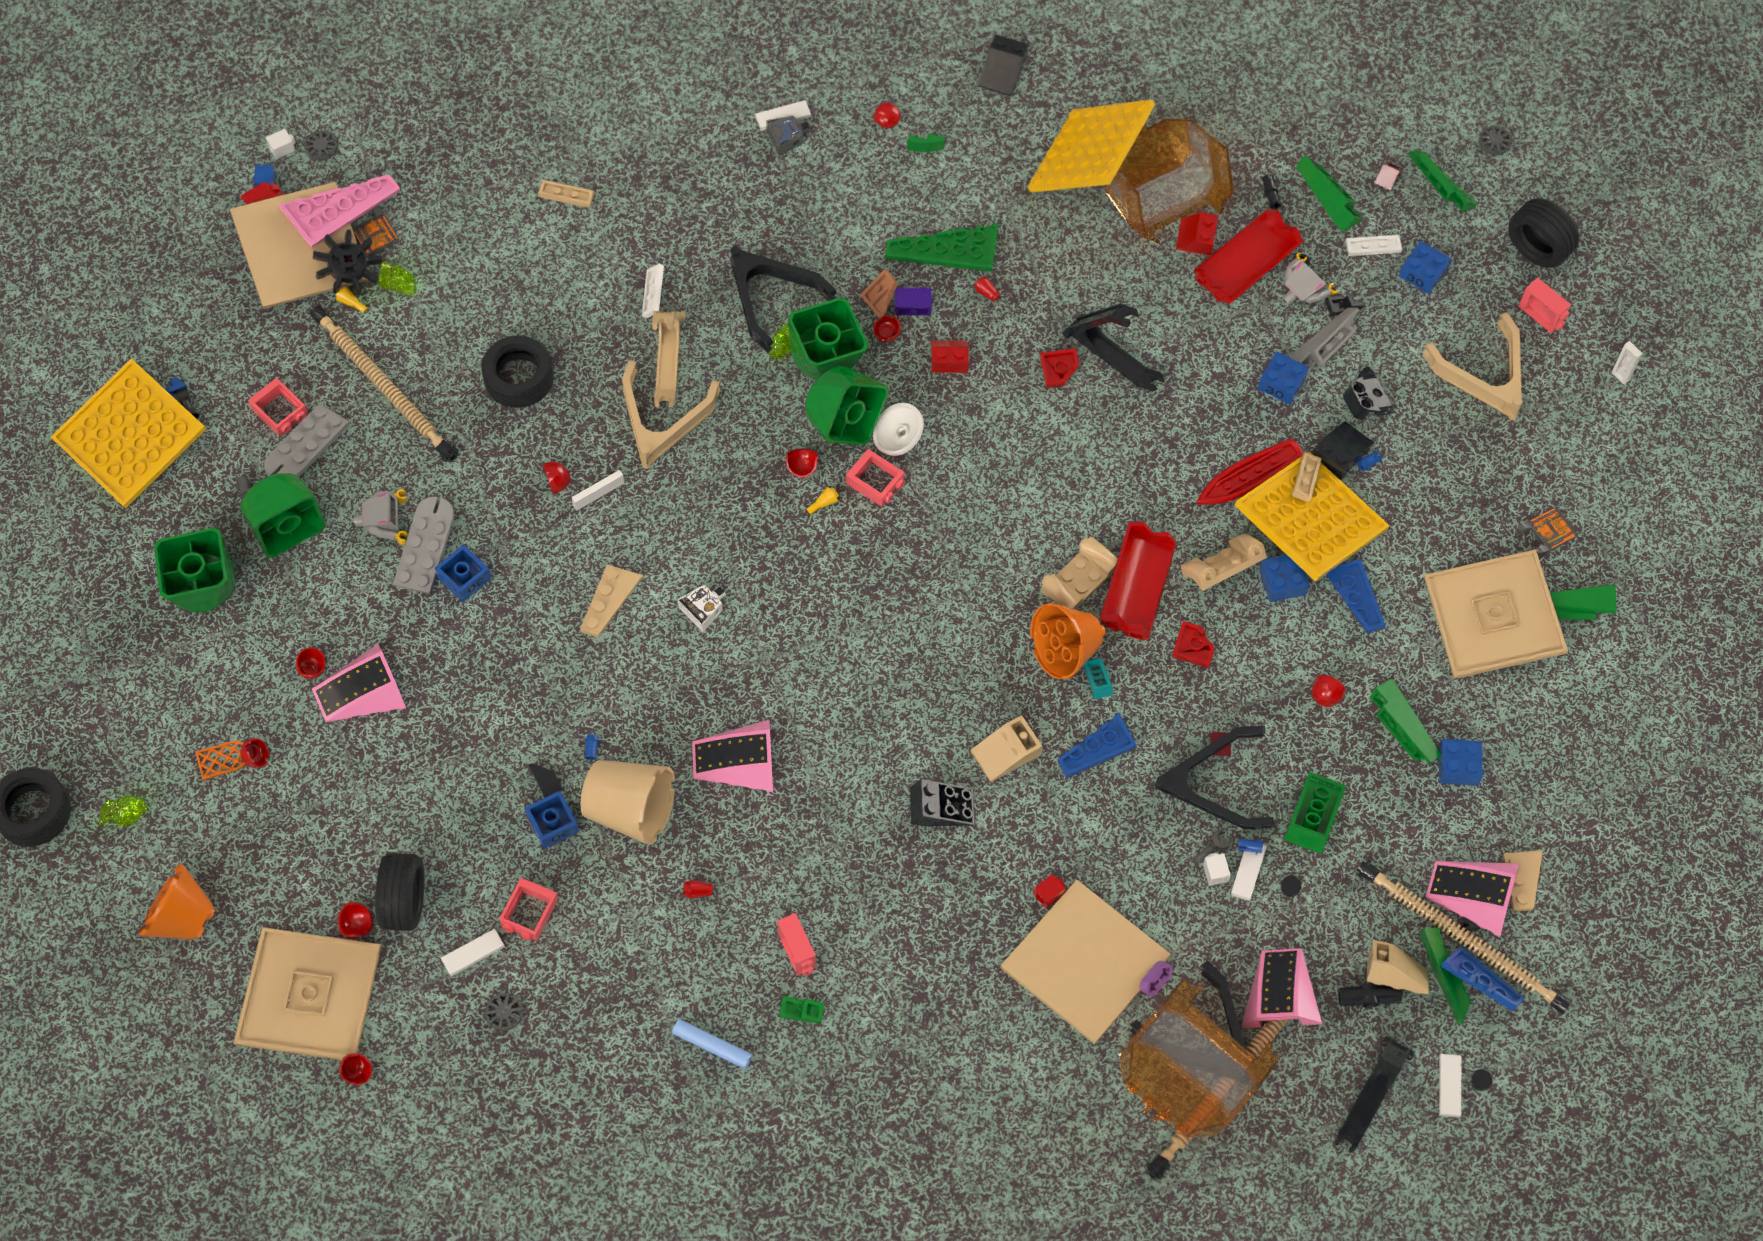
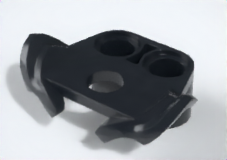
[1343,366,1395,420]

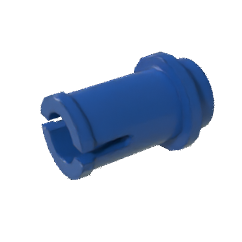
[1357,451,1382,471]
[584,734,600,760]
[1238,838,1263,855]

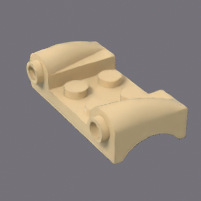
[1180,533,1267,591]
[1041,536,1118,609]

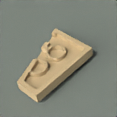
[1502,851,1543,912]

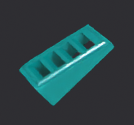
[1084,658,1113,699]

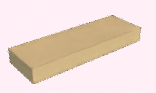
[538,180,595,208]
[1292,452,1322,502]

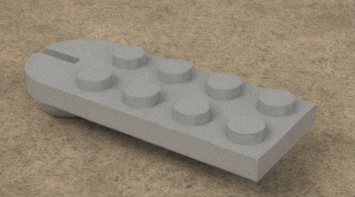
[264,404,349,477]
[393,497,455,594]

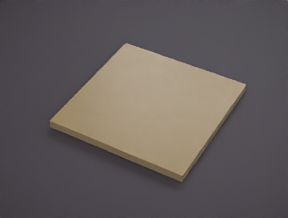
[230,182,369,309]
[1424,549,1568,679]
[1000,880,1171,1045]
[234,927,382,1060]

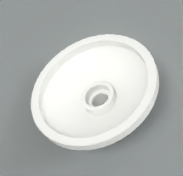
[873,403,924,456]

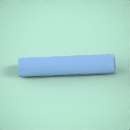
[672,1019,752,1069]

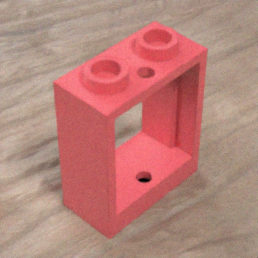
[1518,278,1571,334]
[248,378,308,437]
[846,449,905,507]
[499,878,559,941]
[777,913,816,976]

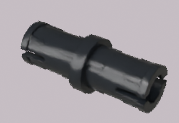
[1262,174,1281,209]

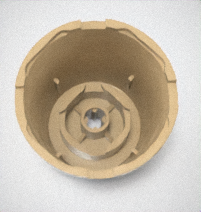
[580,760,675,845]

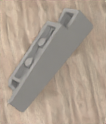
[1290,308,1359,375]

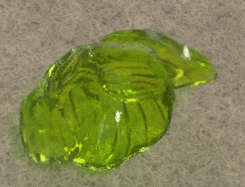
[378,261,417,296]
[768,323,791,360]
[98,796,147,827]

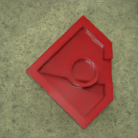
[1039,348,1079,388]
[1172,621,1215,668]

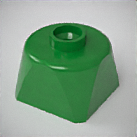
[788,297,868,379]
[805,366,889,445]
[240,473,326,558]
[154,527,235,613]

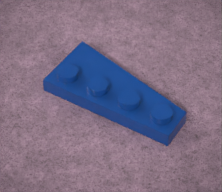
[1326,559,1385,633]
[1057,713,1137,778]
[1441,945,1525,1011]

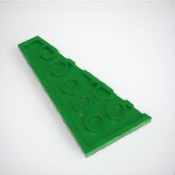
[885,223,998,272]

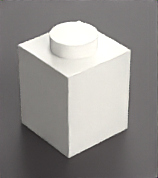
[266,129,296,159]
[1203,853,1231,886]

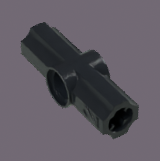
[1338,983,1402,1008]

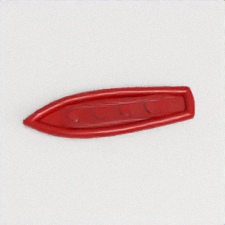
[1196,438,1304,505]

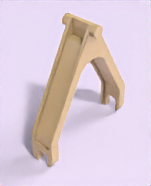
[652,311,686,407]
[1423,313,1523,420]
[622,360,720,469]

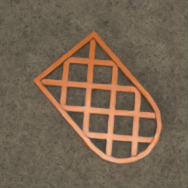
[196,741,245,780]

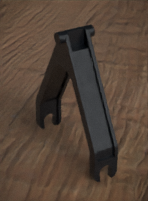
[731,246,837,353]
[1062,303,1165,391]
[1155,725,1274,829]
[1130,961,1251,1083]
[1335,1036,1415,1153]

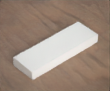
[755,100,811,131]
[1345,235,1402,256]
[642,264,664,318]
[1612,341,1643,384]
[572,470,624,511]
[1231,845,1267,901]
[441,929,505,976]
[1439,1054,1461,1117]

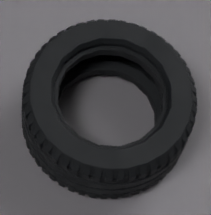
[1508,198,1579,268]
[481,335,554,408]
[0,767,71,847]
[375,853,425,931]

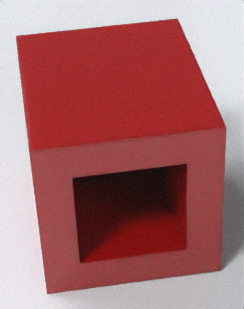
[1033,874,1065,909]

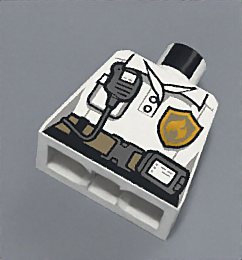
[678,586,726,632]

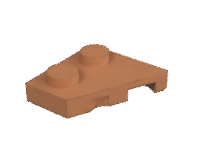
[860,269,898,318]

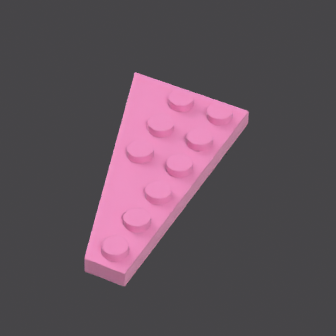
[279,175,400,248]

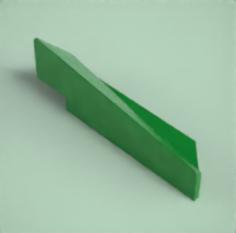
[1407,148,1479,213]
[1296,155,1363,232]
[1550,584,1617,620]
[1370,679,1441,764]
[1419,928,1471,1026]

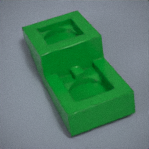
[907,133,945,152]
[778,996,824,1023]

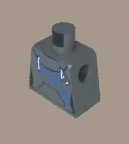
[766,116,810,156]

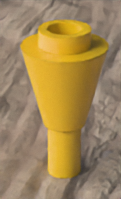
[335,286,367,313]
[806,486,839,515]

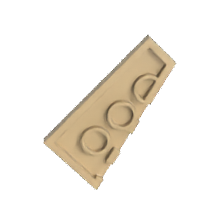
[580,565,643,638]

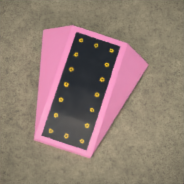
[312,644,406,722]
[692,720,773,792]
[1426,861,1519,937]
[1241,948,1322,1028]

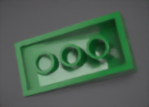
[1284,772,1346,854]

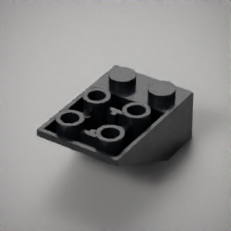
[910,779,975,826]

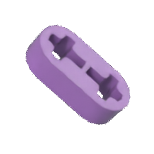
[1140,961,1173,996]

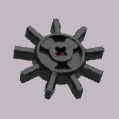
[313,229,383,295]

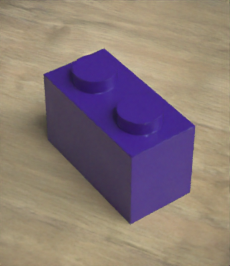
[895,287,932,316]

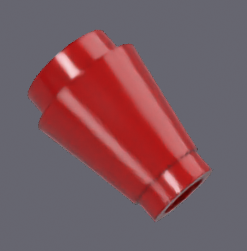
[974,276,1001,302]
[683,879,713,899]

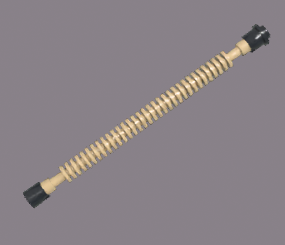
[310,305,458,462]
[1357,860,1572,1014]
[1146,1020,1288,1180]

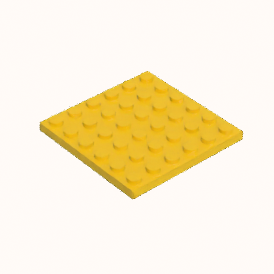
[1027,99,1155,192]
[51,358,206,509]
[1234,452,1390,582]

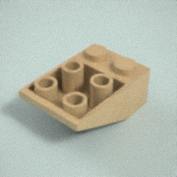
[971,715,1042,782]
[1367,940,1429,994]

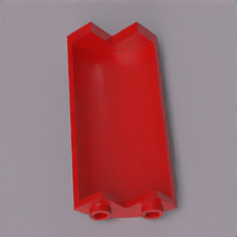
[1193,209,1304,304]
[1100,521,1177,641]

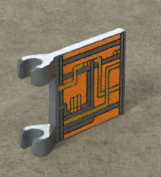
[350,205,400,257]
[1515,507,1579,558]

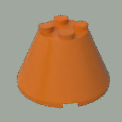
[1030,603,1106,679]
[138,863,215,940]

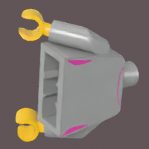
[1283,252,1339,305]
[354,489,408,545]

